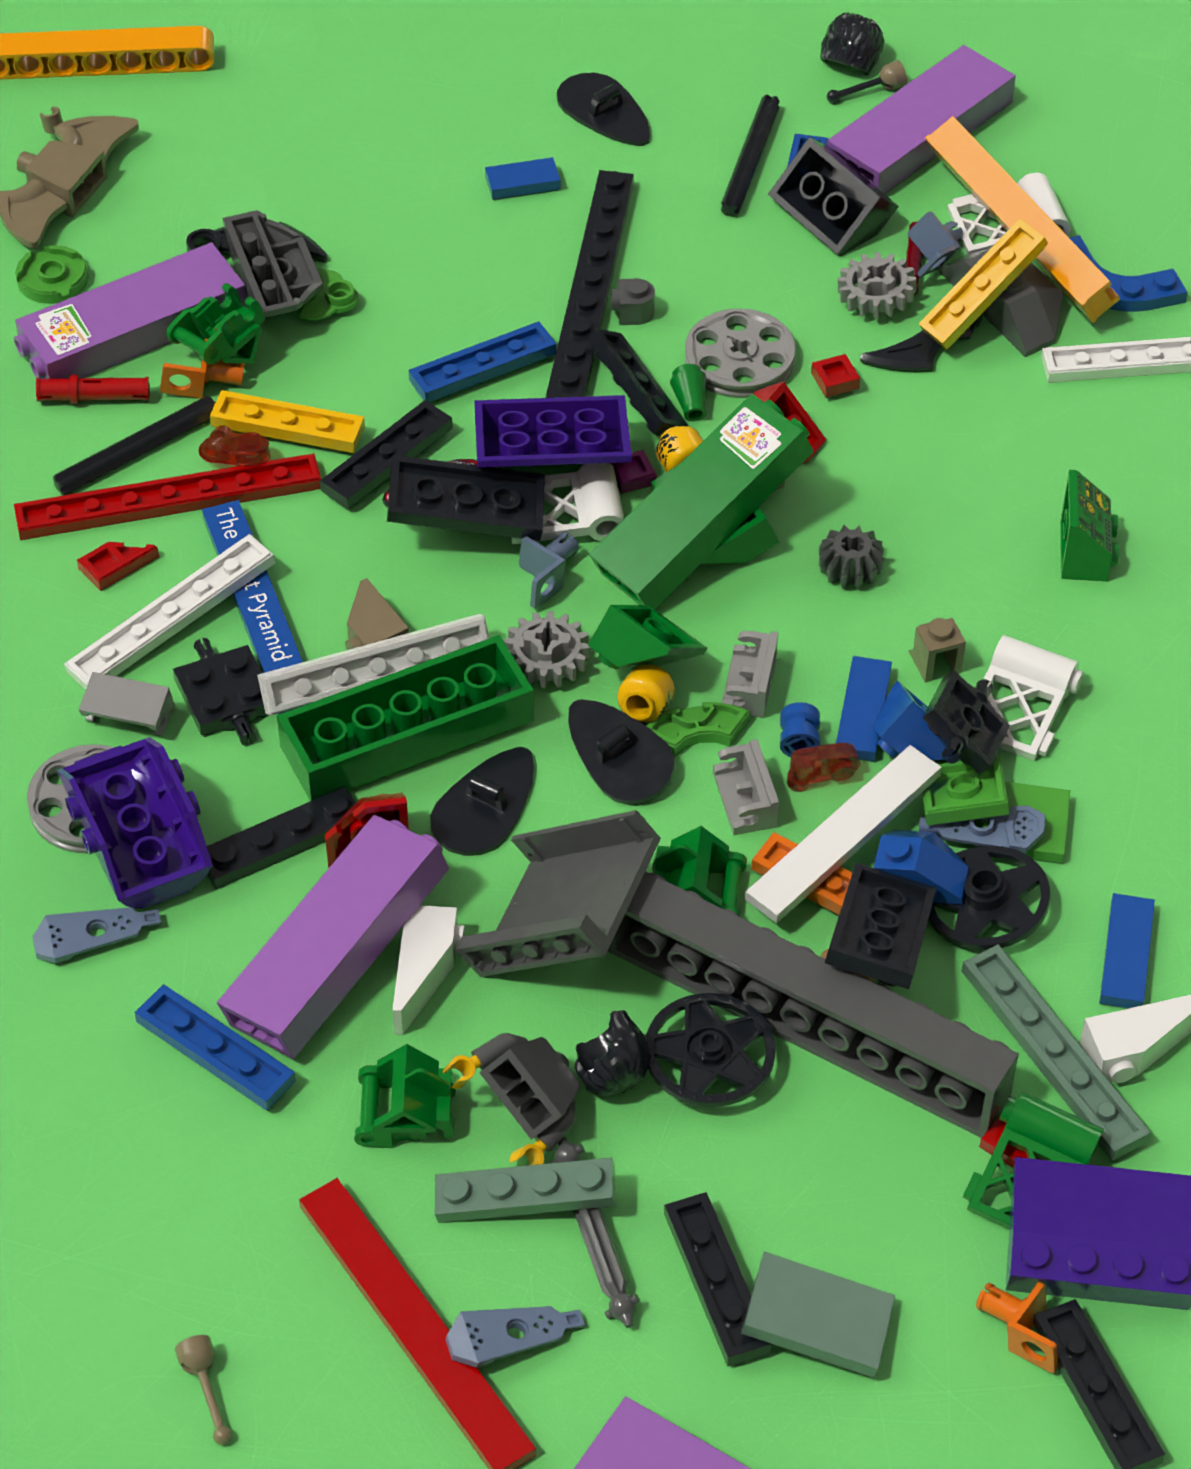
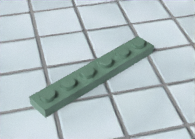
[961,944,1151,1161]

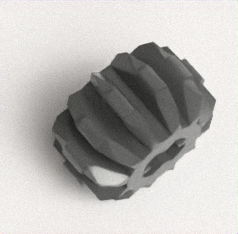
[819,525,884,589]

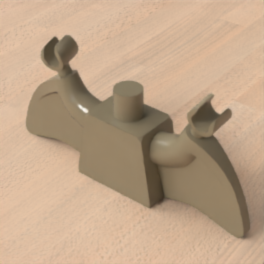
[0,107,139,248]

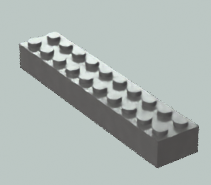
[608,871,1019,1138]

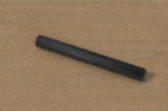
[721,94,779,217]
[53,396,216,495]

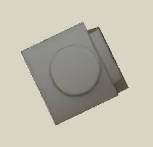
[908,618,966,682]

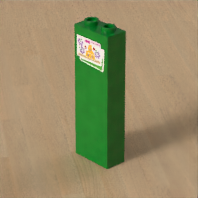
[589,394,814,609]

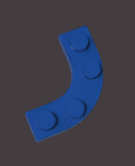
[1069,235,1188,312]

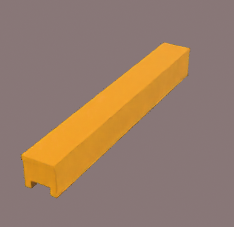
[925,116,1120,323]

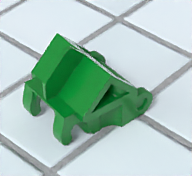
[166,283,266,365]
[652,826,747,916]
[354,1044,456,1148]

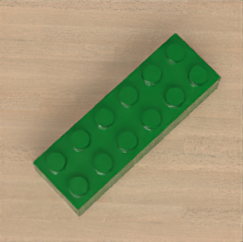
[277,635,534,801]

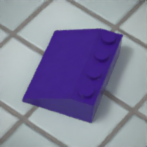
[474,395,632,468]
[1005,1157,1191,1310]

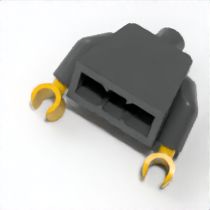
[443,1033,580,1165]

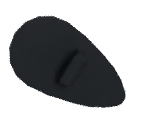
[557,72,650,146]
[568,699,675,804]
[430,747,534,856]

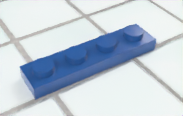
[408,321,556,402]
[134,984,296,1111]

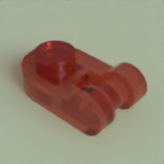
[198,425,271,466]
[786,743,860,792]

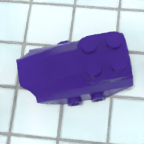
[56,737,213,909]

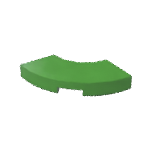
[646,702,751,757]

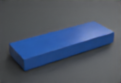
[835,656,892,761]
[1099,893,1155,1008]

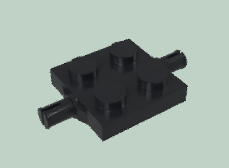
[173,638,266,745]
[922,670,1010,775]

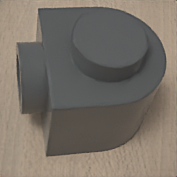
[611,278,655,325]

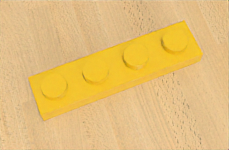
[919,219,1048,350]
[210,390,365,453]

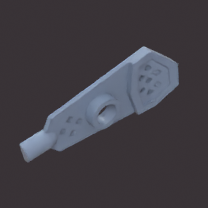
[919,806,1045,853]
[33,907,161,963]
[445,1306,585,1368]

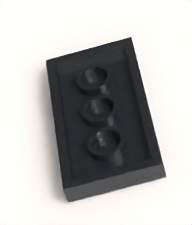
[387,455,545,541]
[825,863,937,989]

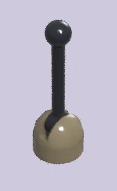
[827,60,907,103]

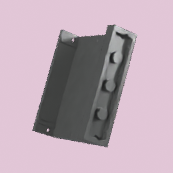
[455,810,661,977]

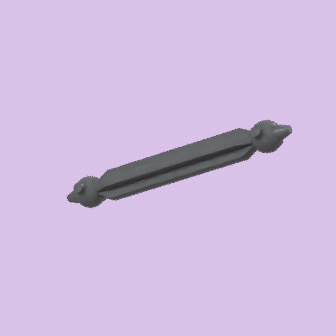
[551,1137,640,1328]

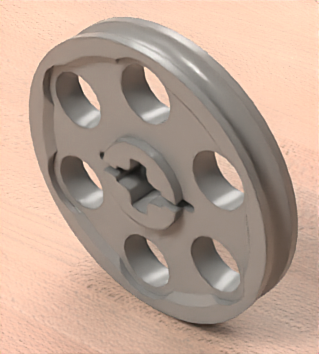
[685,309,795,398]
[27,744,114,853]

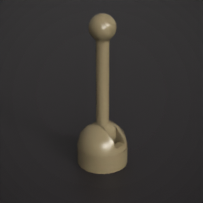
[175,1335,232,1445]

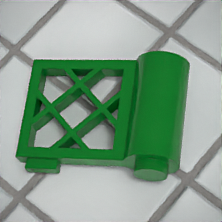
[963,1091,1104,1229]

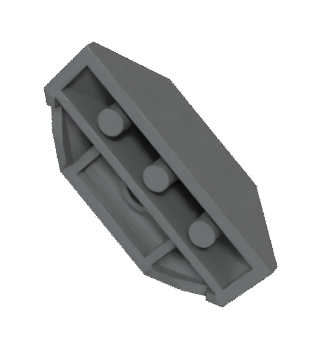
[223,210,323,318]
[939,249,1063,357]

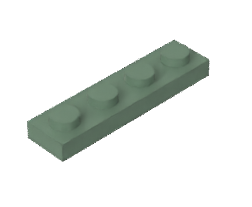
[435,1158,616,1223]

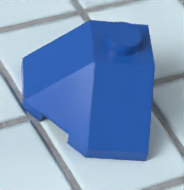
[873,681,948,761]
[874,830,970,905]

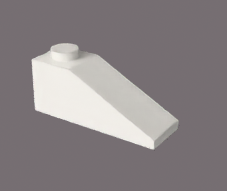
[392,905,465,1035]
[1080,995,1191,1083]

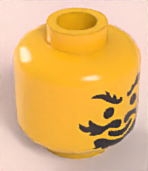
[656,426,704,472]
[617,664,675,723]

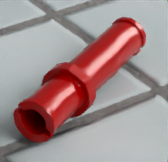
[36,374,150,404]

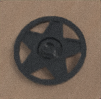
[928,846,1051,950]
[646,993,776,1107]

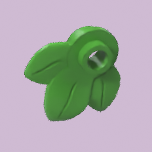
[299,268,358,320]

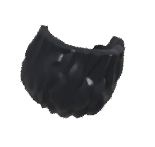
[820,12,885,75]
[575,1010,651,1096]

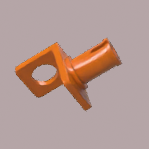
[160,339,245,399]
[976,1282,1058,1373]

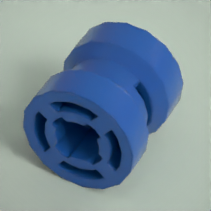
[780,702,820,759]

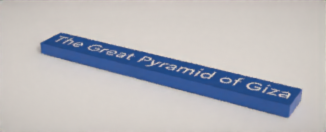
[202,500,303,715]

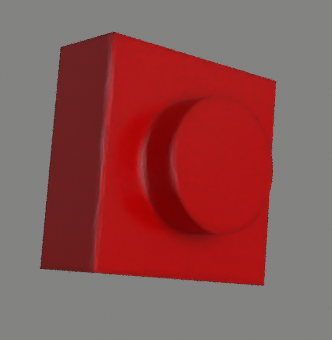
[811,354,860,398]

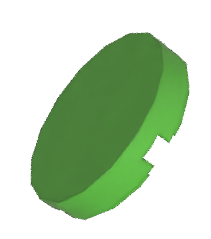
[15,245,89,304]

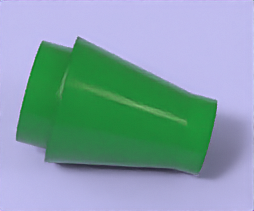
[670,364,706,421]

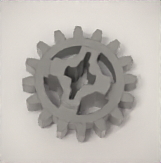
[838,252,916,319]
[504,611,590,688]

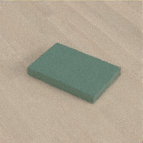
[741,1251,895,1378]

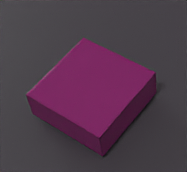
[610,450,657,494]

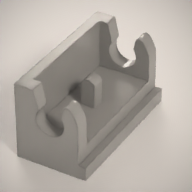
[721,631,779,718]
[79,672,175,736]
[713,739,779,835]

